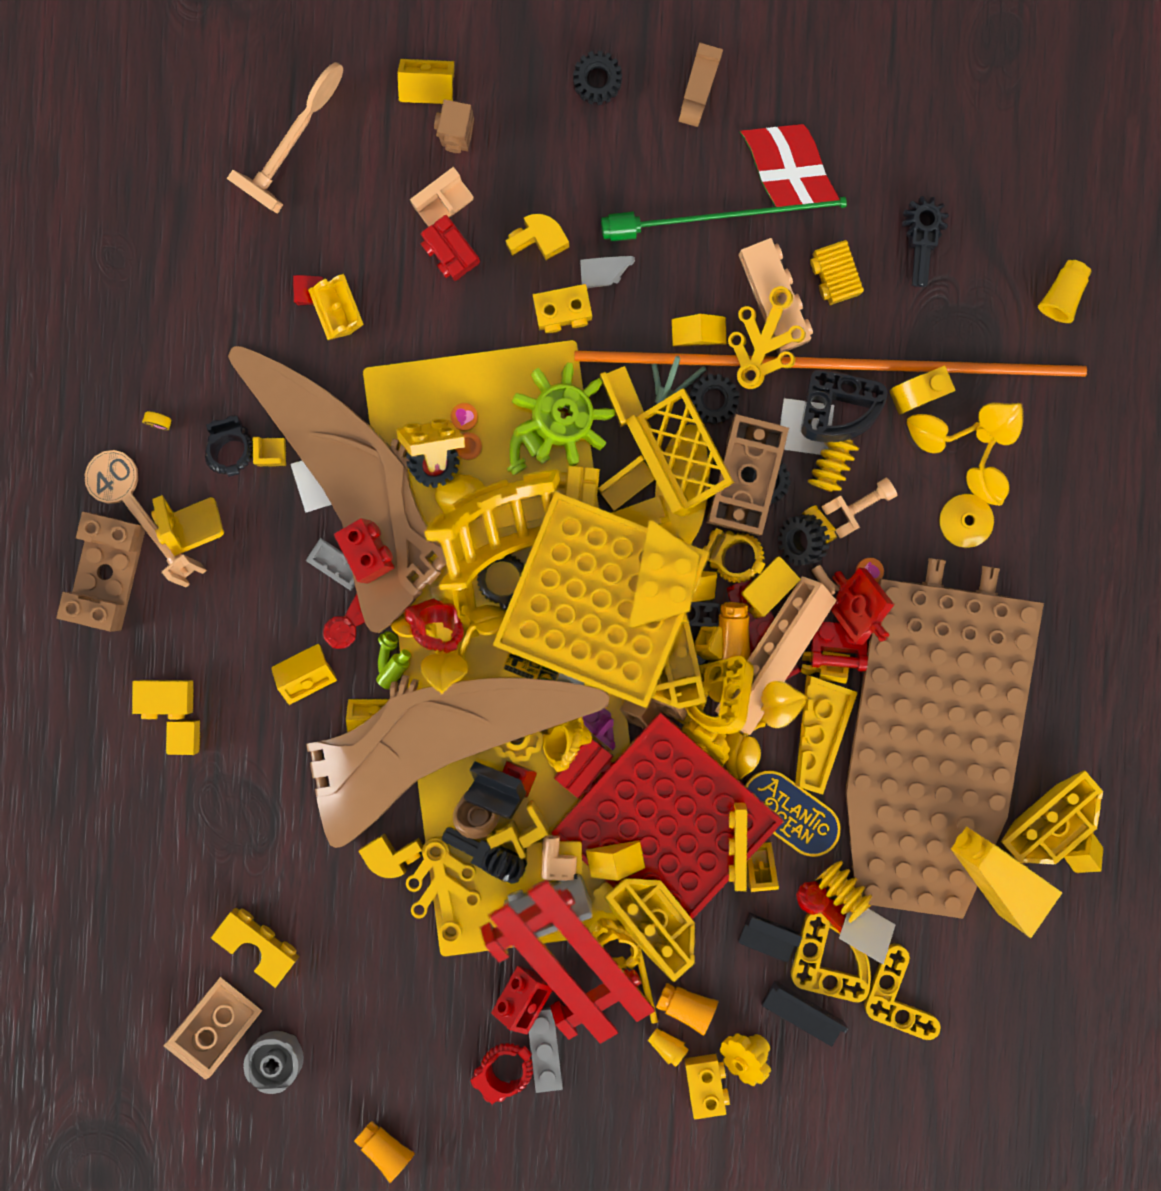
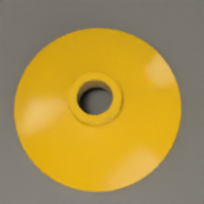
[940,494,994,548]

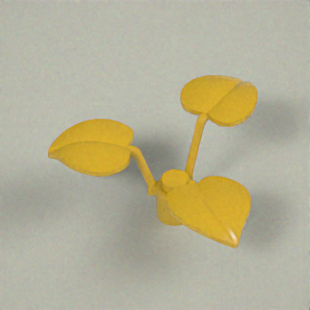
[907,403,1023,506]
[390,605,507,694]
[708,660,808,780]

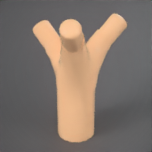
[811,565,840,595]

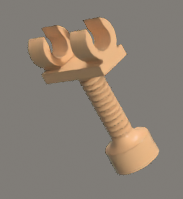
[821,477,898,538]

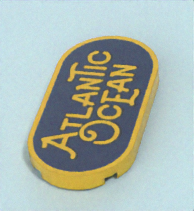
[745,770,840,857]

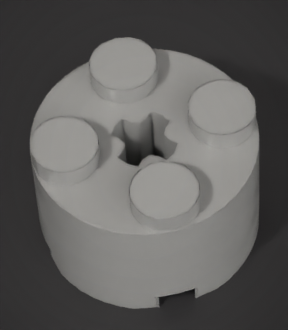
[244,1031,304,1094]

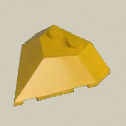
[652,613,707,709]

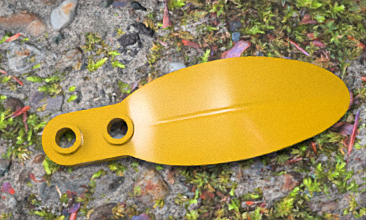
[655,424,709,545]

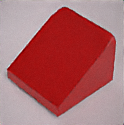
[293,275,323,305]
[502,761,537,798]

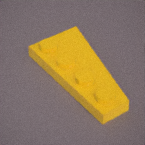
[795,675,858,795]

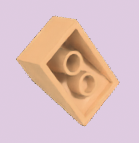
[164,977,262,1080]

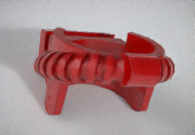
[405,598,464,653]
[470,1043,533,1104]

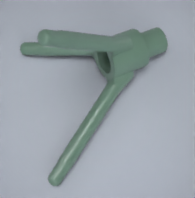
[651,356,706,416]

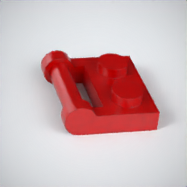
[811,622,868,672]

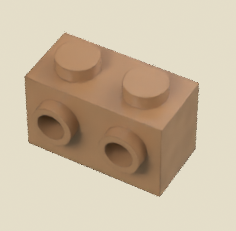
[434,99,474,153]

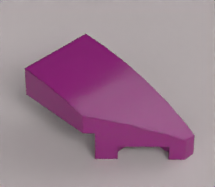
[582,708,615,750]

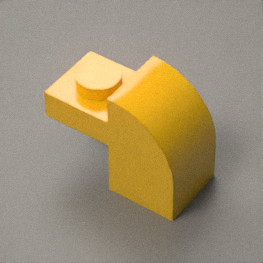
[506,214,569,260]
[889,366,956,415]
[358,833,424,878]

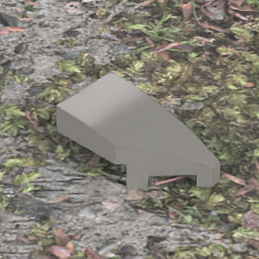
[580,256,635,288]

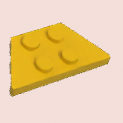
[629,520,700,627]

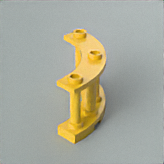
[425,469,560,591]

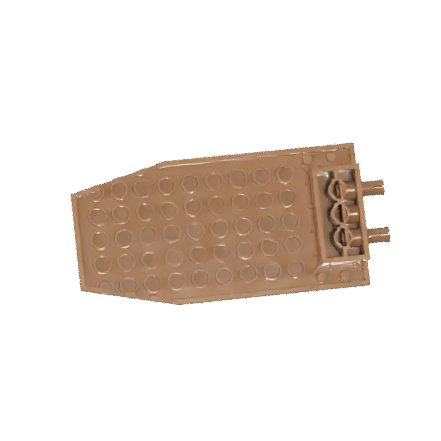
[845,558,1044,919]

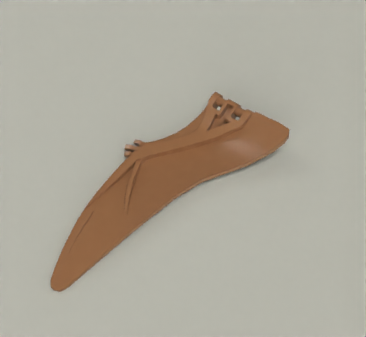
[228,346,447,633]
[306,675,610,848]

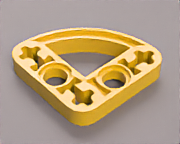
[685,656,754,734]
[791,913,871,1002]

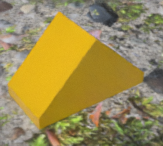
[672,314,727,347]
[586,840,645,881]
[746,842,779,892]

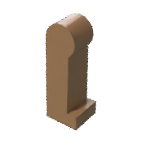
[678,43,723,127]

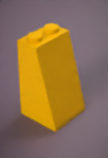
[951,827,1062,938]

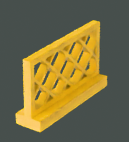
[626,388,734,517]

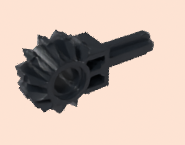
[902,196,949,287]
[442,827,527,884]

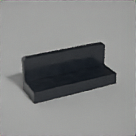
[761,980,849,1047]

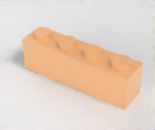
[739,238,813,355]

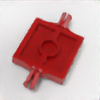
[831,567,895,645]

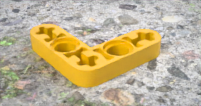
[864,943,941,1040]

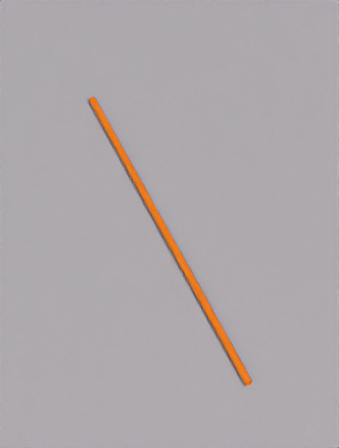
[574,350,1087,377]

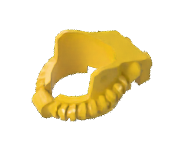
[702,528,766,583]
[543,717,592,772]
[588,917,642,969]

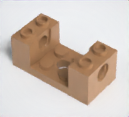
[706,414,789,536]
[56,512,145,631]

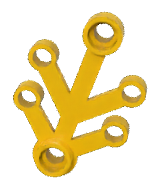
[728,286,806,389]
[406,838,481,944]

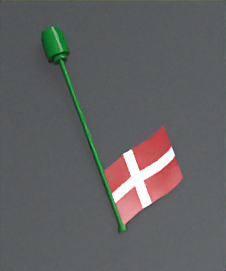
[601,124,847,241]

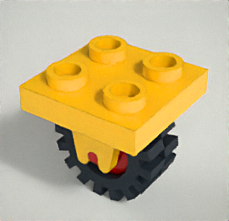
[397,418,465,488]

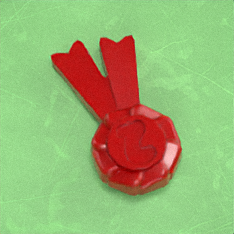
[323,594,365,649]
[796,881,847,933]

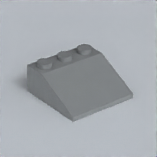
[503,875,592,947]

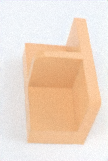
[410,167,474,227]

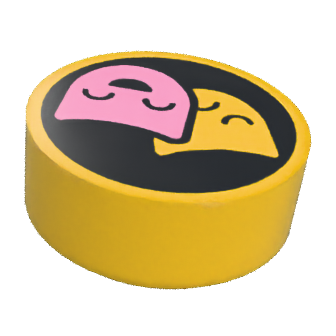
[142,411,172,430]

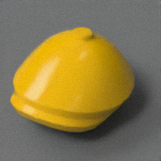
[435,475,485,522]

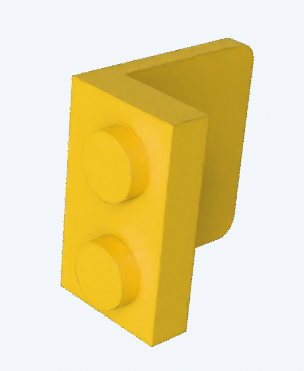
[151,495,224,556]

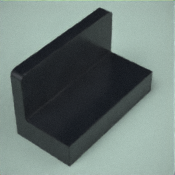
[464,761,527,819]
[738,912,803,962]

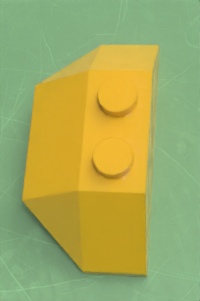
[1001,770,1103,864]
[604,878,695,982]

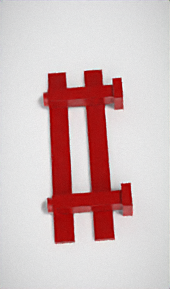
[480,879,655,1044]

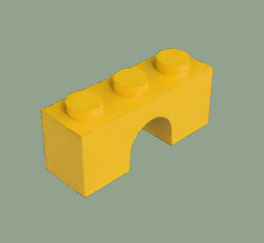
[211,908,300,988]

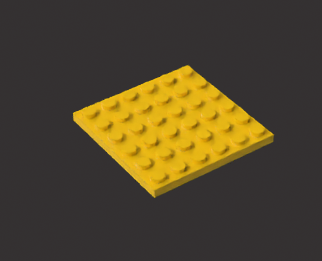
[493,492,710,708]

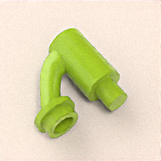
[507,420,551,475]
[376,631,411,690]

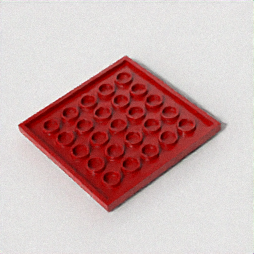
[551,711,784,920]

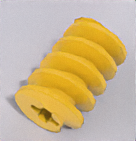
[808,439,859,492]
[815,860,872,923]

